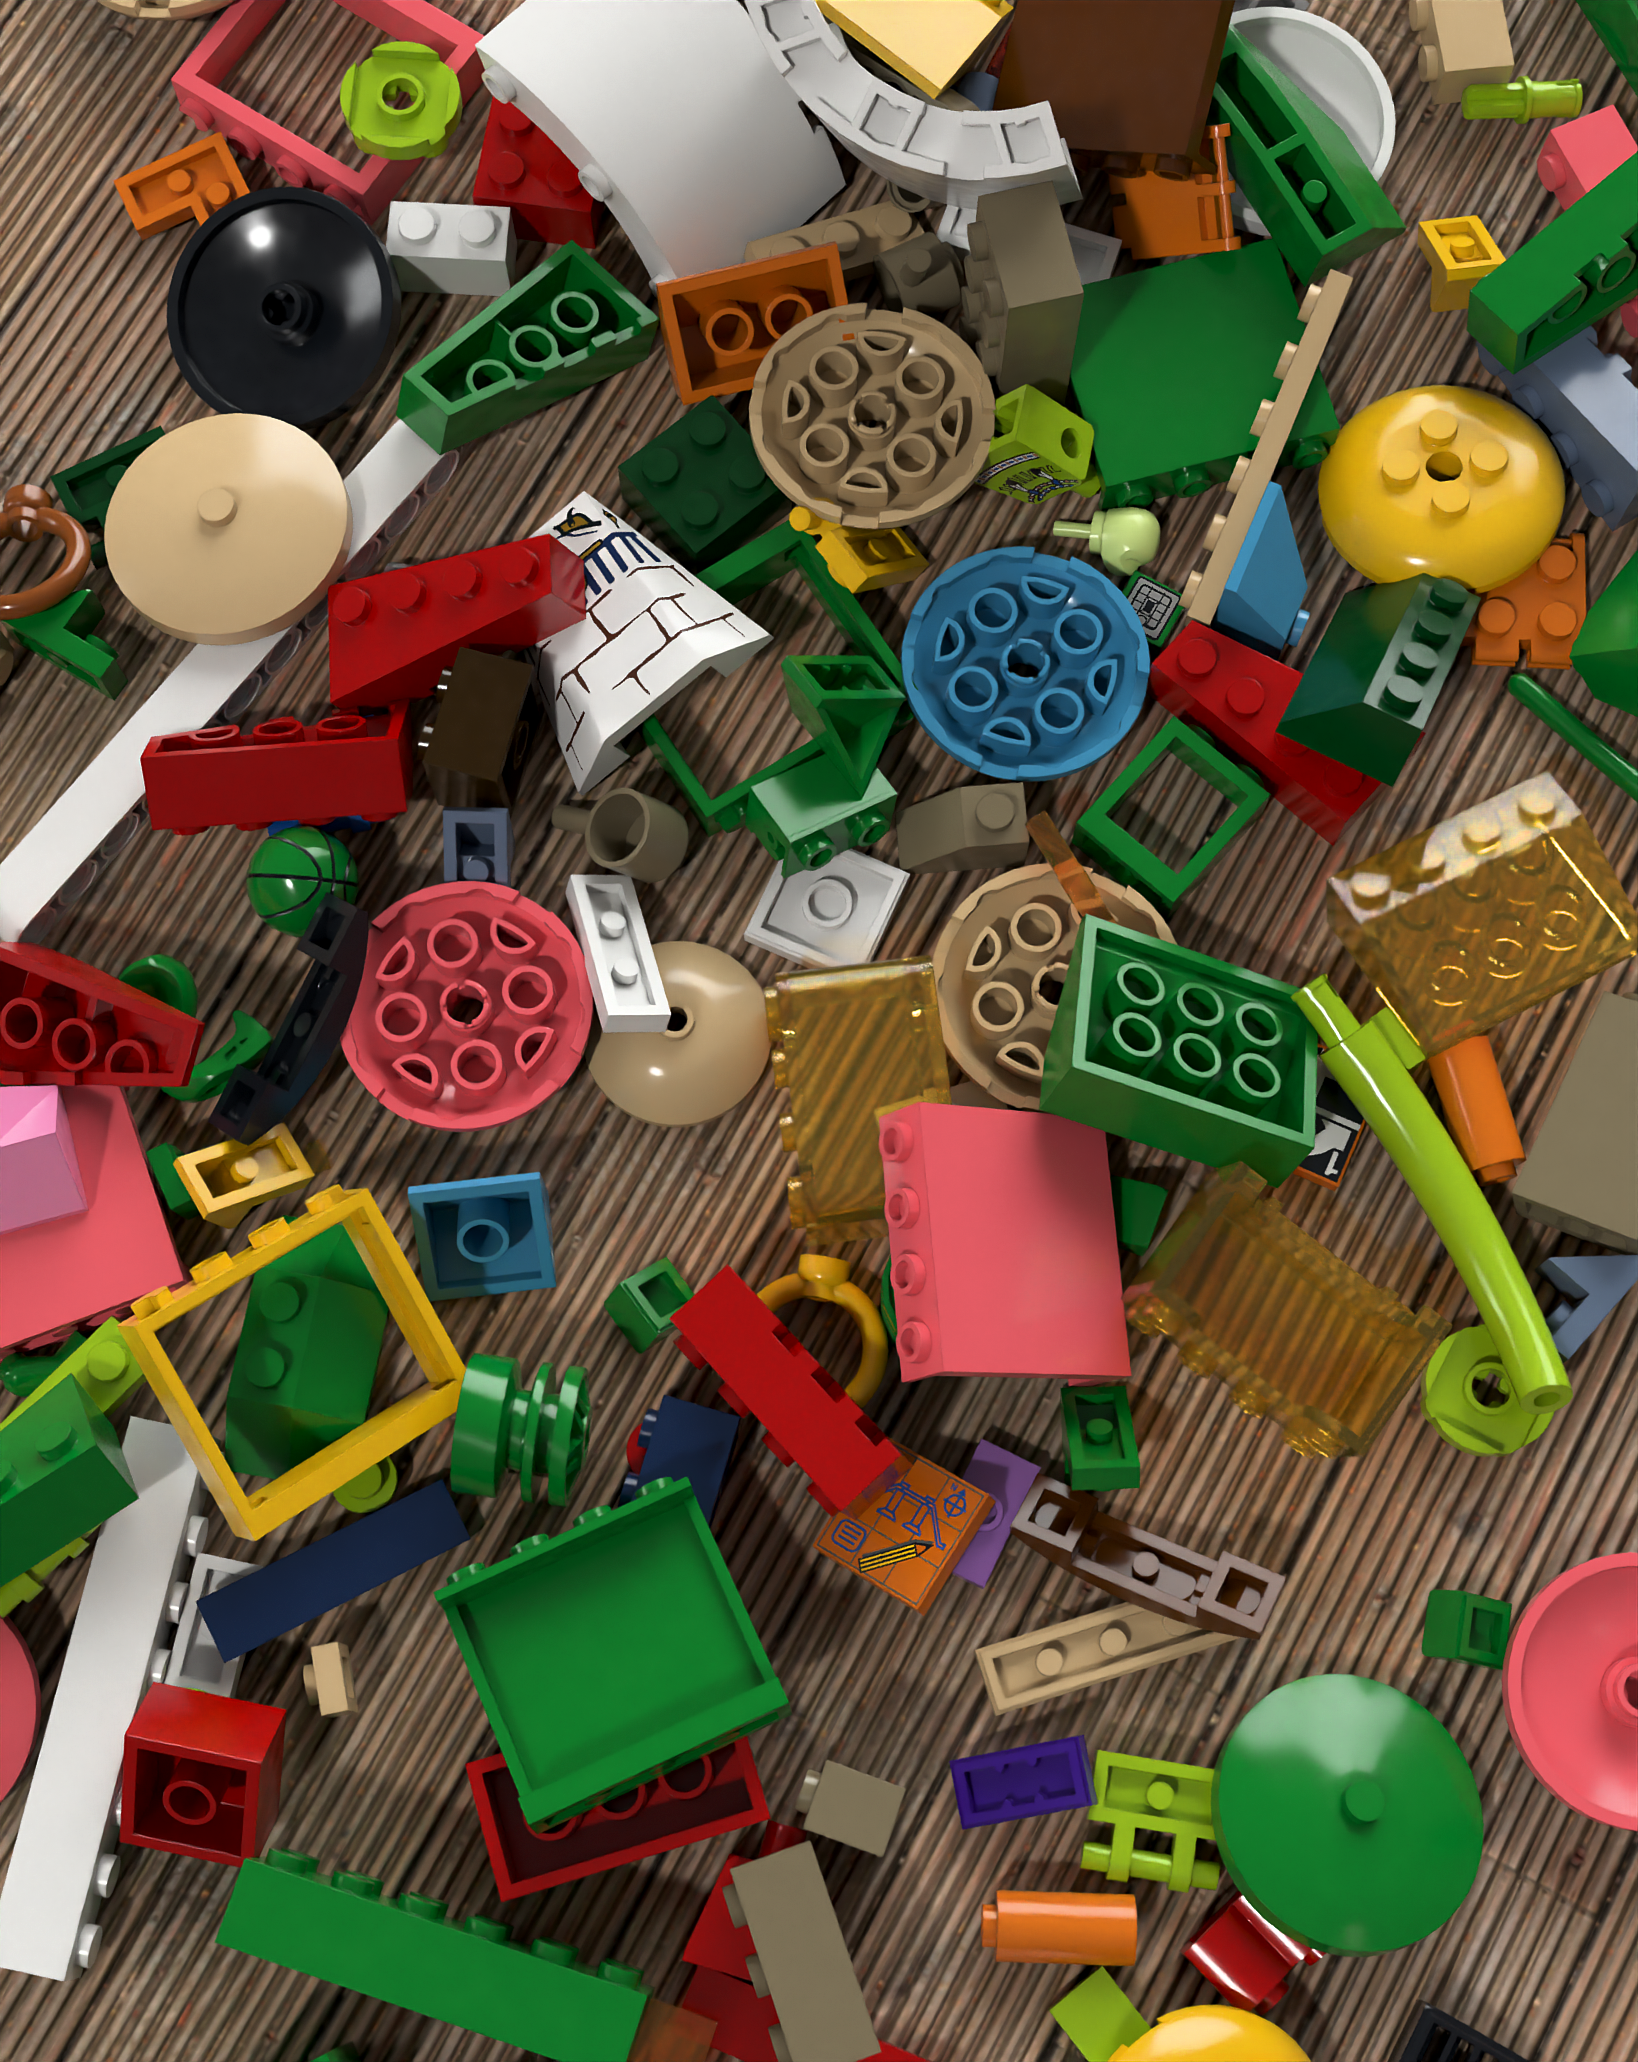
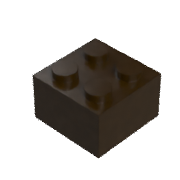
[417,646,545,820]

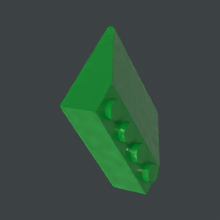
[1039,914,1318,1189]

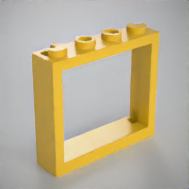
[117,1184,466,1541]

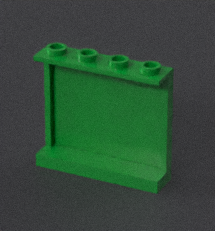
[1068,238,1340,512]
[433,1476,793,1834]

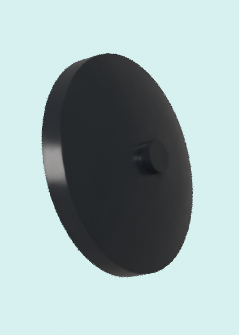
[167,187,401,431]

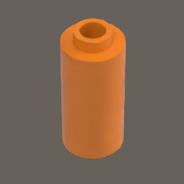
[1426,1036,1526,1187]
[981,1890,1137,1966]

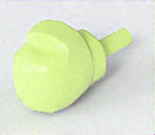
[1053,507,1161,576]

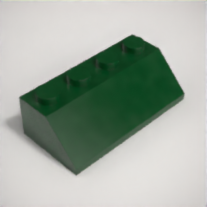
[1275,573,1481,787]

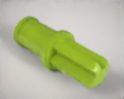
[1461,76,1583,124]

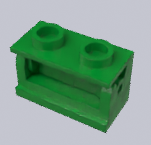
[745,754,897,879]

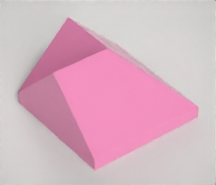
[0,1085,89,1235]

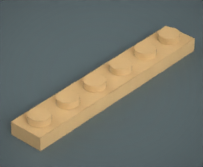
[1178,269,1353,628]

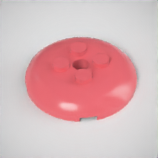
[340,881,594,1132]

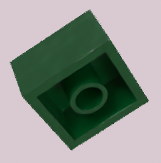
[618,395,792,575]

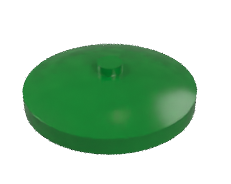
[1211,1674,1484,1957]

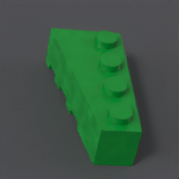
[396,240,660,455]
[0,1373,139,1588]

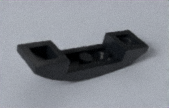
[208,892,368,1146]

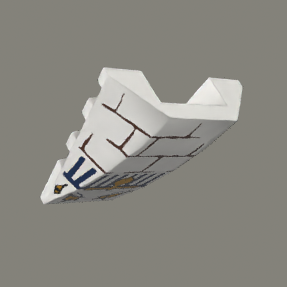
[523,491,774,795]

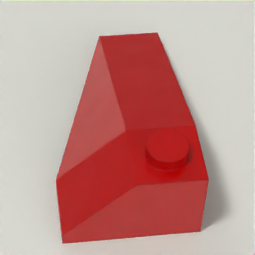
[0,942,205,1087]

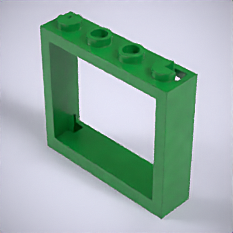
[636,520,918,837]

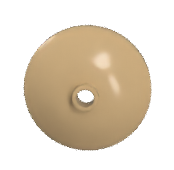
[584,941,772,1128]

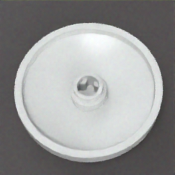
[1228,7,1396,236]

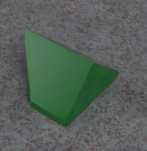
[781,655,906,798]

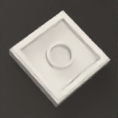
[744,849,910,990]

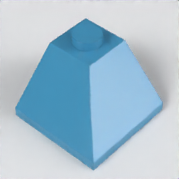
[1211,481,1310,661]

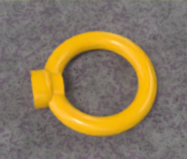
[757,1254,889,1408]

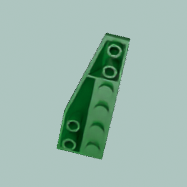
[1205,24,1407,287]

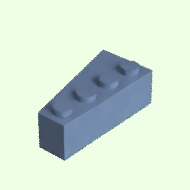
[1475,326,1638,532]

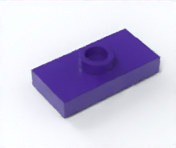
[949,1735,1098,1830]

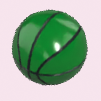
[246,826,359,938]

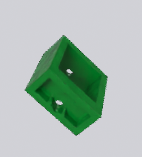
[1071,716,1271,921]

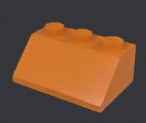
[656,241,855,406]

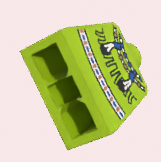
[974,384,1101,504]

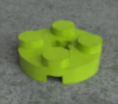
[340,41,463,160]
[1420,1324,1555,1457]

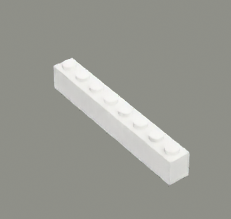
[0,1416,225,1981]

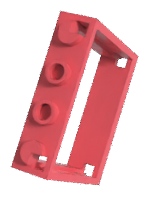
[171,0,485,226]

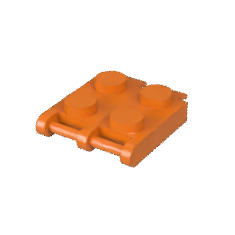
[1108,123,1242,260]
[1460,533,1586,670]

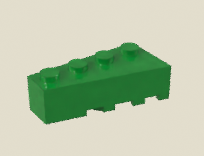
[1466,151,1638,375]

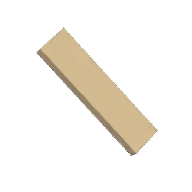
[974,1602,1242,1716]

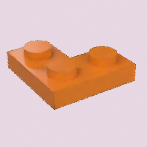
[113,131,250,241]

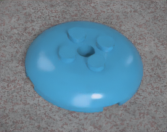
[901,546,1150,782]

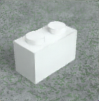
[386,201,517,296]

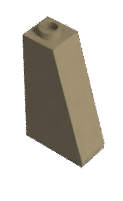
[1512,990,1638,1255]

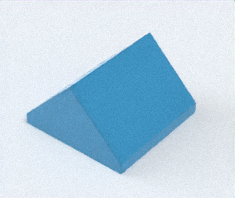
[408,1172,556,1302]

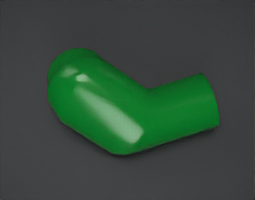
[0,1331,88,1398]

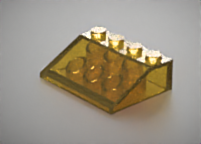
[1326,771,1638,1059]

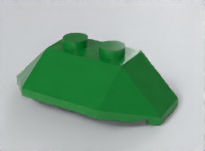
[225,1215,390,1480]

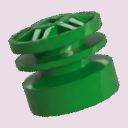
[450,1353,592,1508]

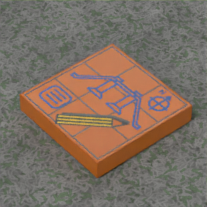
[812,1436,996,1616]

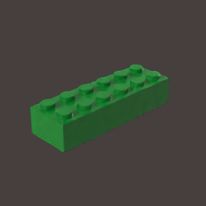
[214,1847,655,2062]

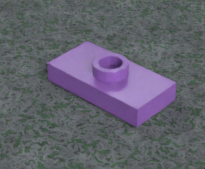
[951,1438,1041,1589]

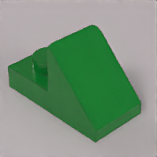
[0,589,129,701]
[1060,1386,1140,1492]

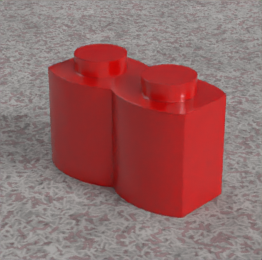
[1179,1890,1326,2016]

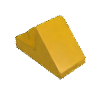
[1418,215,1506,312]
[173,1122,315,1229]

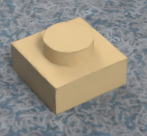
[303,1642,358,1718]

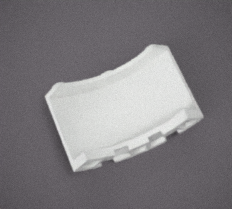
[475,0,846,300]
[744,0,1083,210]

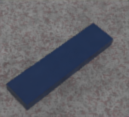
[195,1479,471,1663]

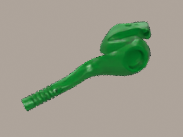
[0,954,274,1103]

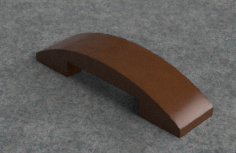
[1010,1473,1286,1640]

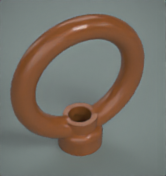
[0,484,92,620]

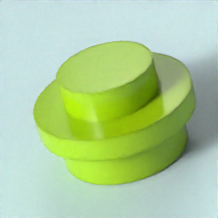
[333,1456,398,1514]

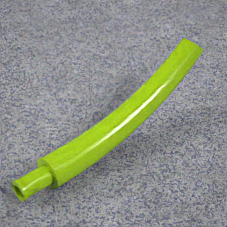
[1290,973,1573,1414]

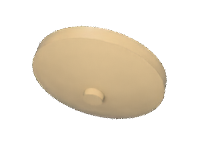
[104,413,353,646]

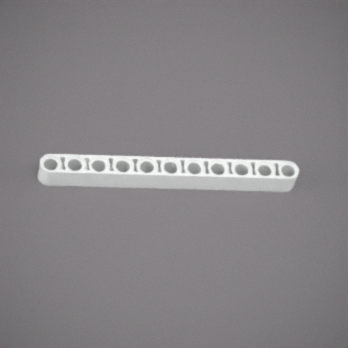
[0,419,459,944]

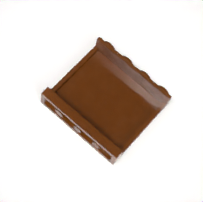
[992,0,1235,181]

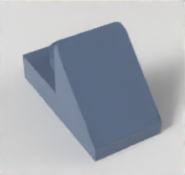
[443,807,516,888]
[1535,1255,1638,1363]

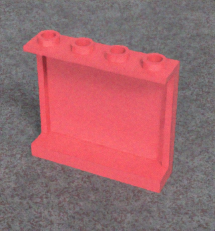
[0,1085,193,1363]
[879,1102,1131,1387]

